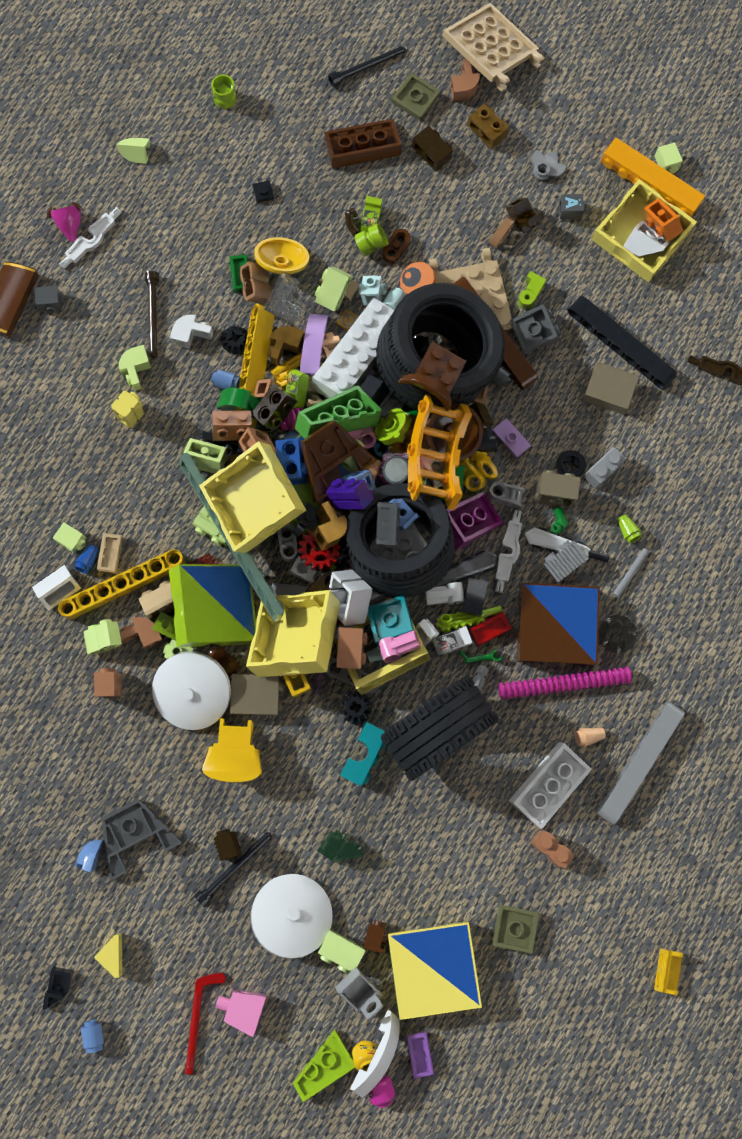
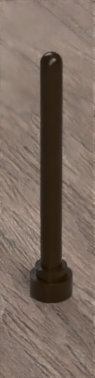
[145,271,160,358]

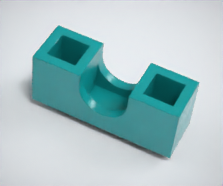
[340,722,385,787]

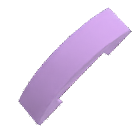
[300,314,328,376]

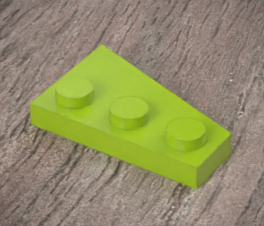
[293,1029,355,1102]

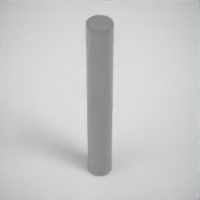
[613,548,650,598]

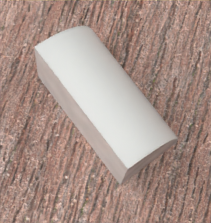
[32,565,81,611]

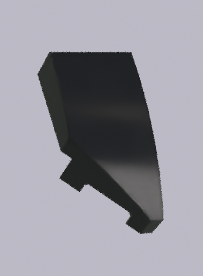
[42,967,73,1010]

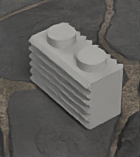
[584,447,626,489]
[543,540,589,582]

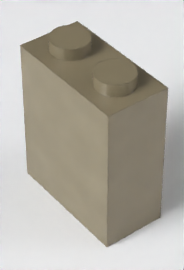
[582,362,640,415]
[230,674,283,716]

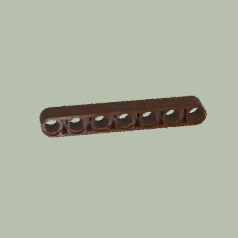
[453,277,538,390]

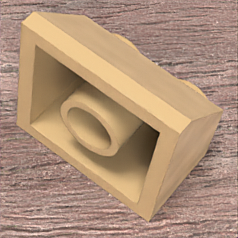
[139,580,175,621]

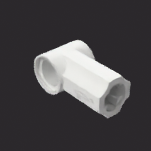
[425,582,464,606]

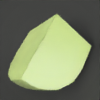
[116,138,150,164]

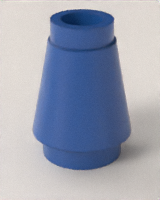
[74,545,99,574]

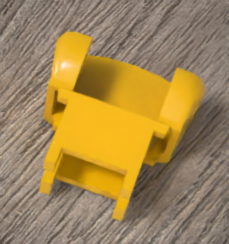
[202,718,262,783]

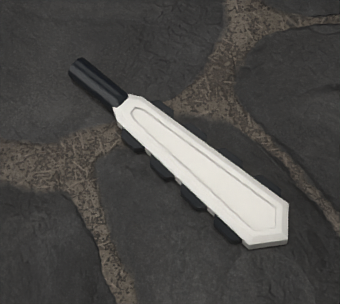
[525,527,610,563]

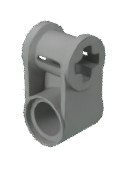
[487,482,525,509]

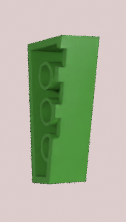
[295,385,382,439]

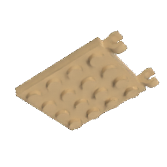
[442,3,544,91]
[428,248,514,344]

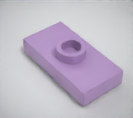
[492,418,531,459]

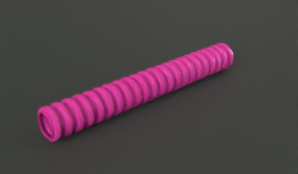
[498,667,632,700]

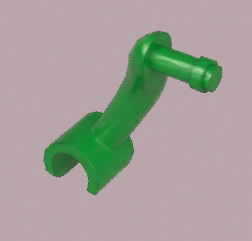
[460,650,502,663]

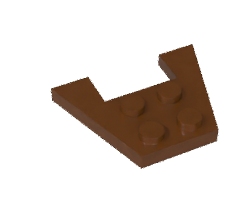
[301,420,377,503]

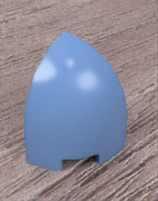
[75,839,104,872]

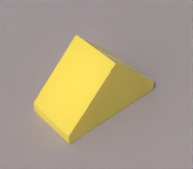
[94,933,122,978]

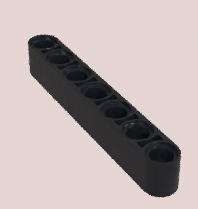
[567,296,677,390]

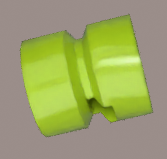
[211,74,236,109]
[355,223,388,256]

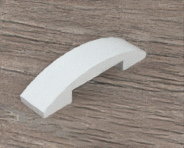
[350,1010,400,1098]

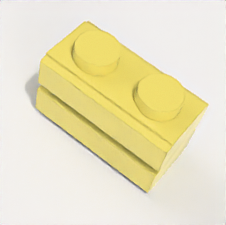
[111,391,144,428]

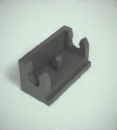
[376,502,400,545]

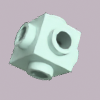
[359,275,386,305]

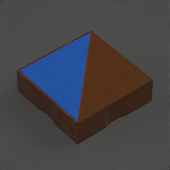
[517,583,600,666]

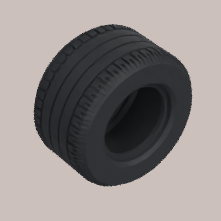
[376,283,505,414]

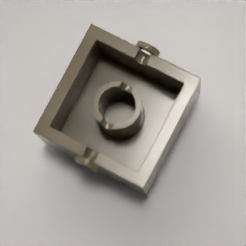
[534,470,581,509]

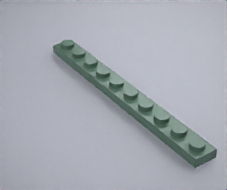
[179,452,284,622]

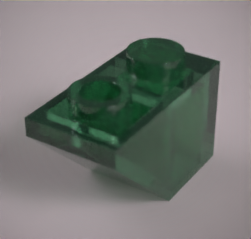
[317,829,364,863]

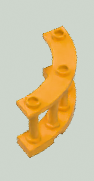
[407,394,472,511]

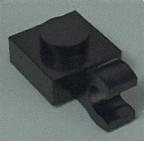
[292,502,320,537]

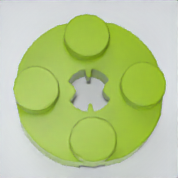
[375,408,412,445]

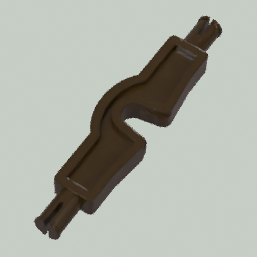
[687,355,742,385]

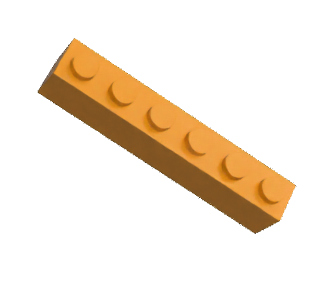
[600,137,705,217]

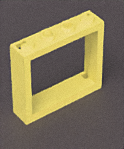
[334,597,431,695]

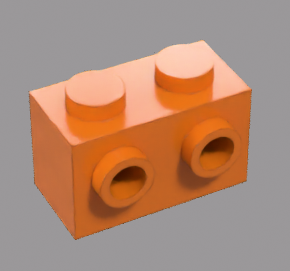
[644,198,683,242]

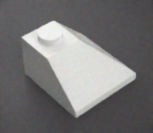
[623,221,672,257]

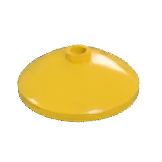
[254,237,309,275]

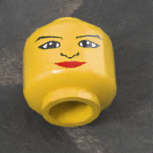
[352,1040,378,1072]

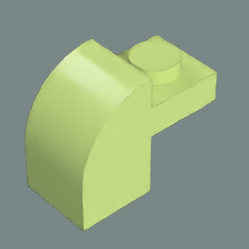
[119,345,151,391]

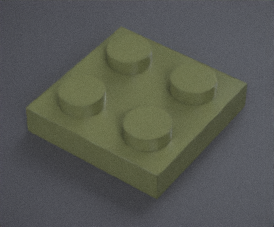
[391,72,440,121]
[492,904,539,954]

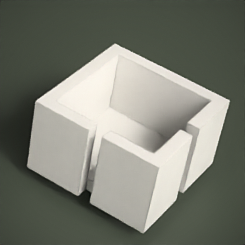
[329,570,372,626]

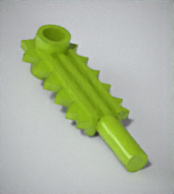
[436,606,502,633]

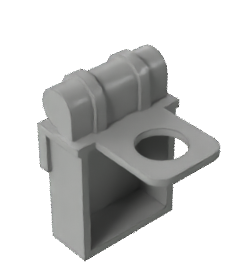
[335,967,383,1020]

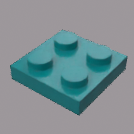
[368,595,414,645]

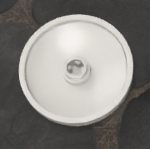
[152,651,231,730]
[251,874,332,959]

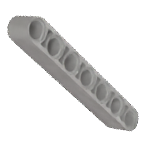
[597,701,685,825]

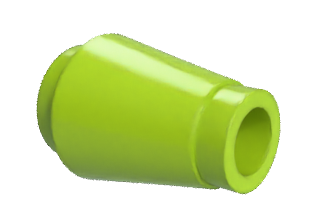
[617,514,642,544]

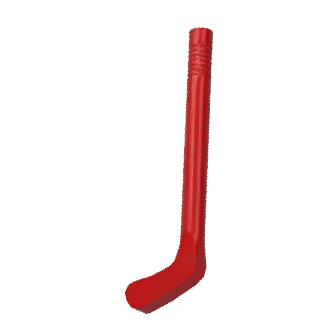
[185,972,226,1075]

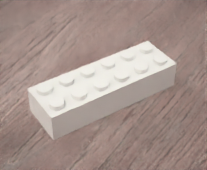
[311,298,394,399]

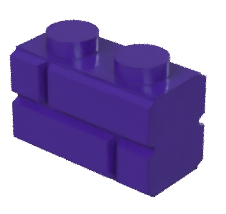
[326,478,374,509]

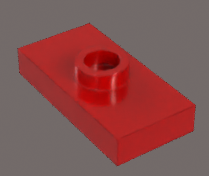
[469,612,512,647]

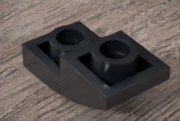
[462,577,488,617]

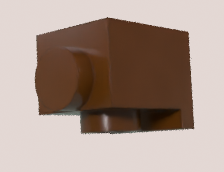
[363,920,388,953]

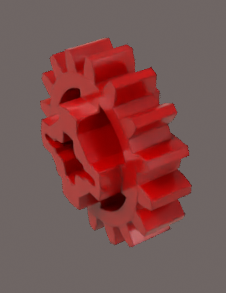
[298,528,341,571]

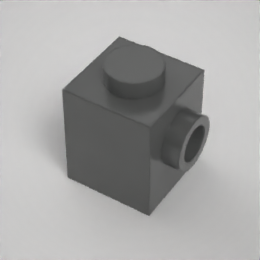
[34,285,64,313]

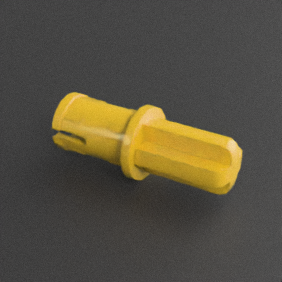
[270,353,302,380]

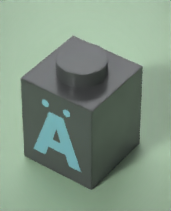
[558,194,587,219]

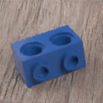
[276,438,308,481]

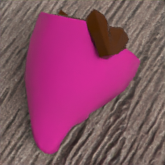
[47,202,84,242]

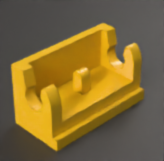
[654,948,684,995]

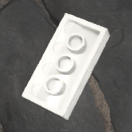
[509,742,592,829]

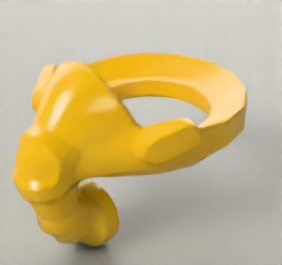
[470,451,498,479]

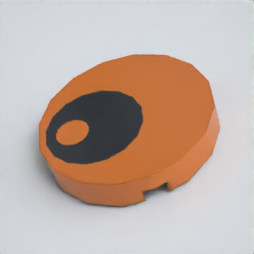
[400,262,436,295]

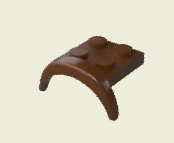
[398,341,466,411]

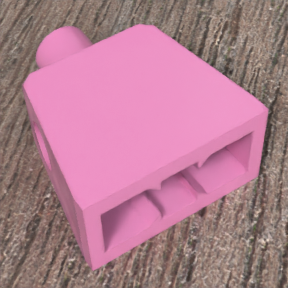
[215,990,267,1037]

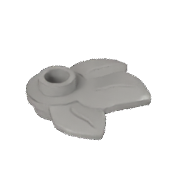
[531,150,566,180]

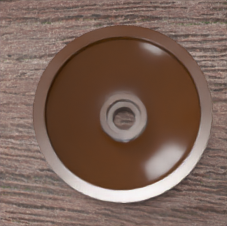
[427,403,483,461]

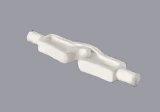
[59,207,122,269]
[495,510,522,593]

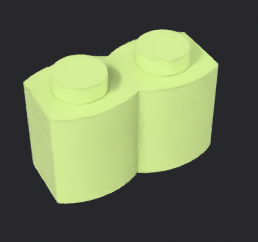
[83,619,122,655]

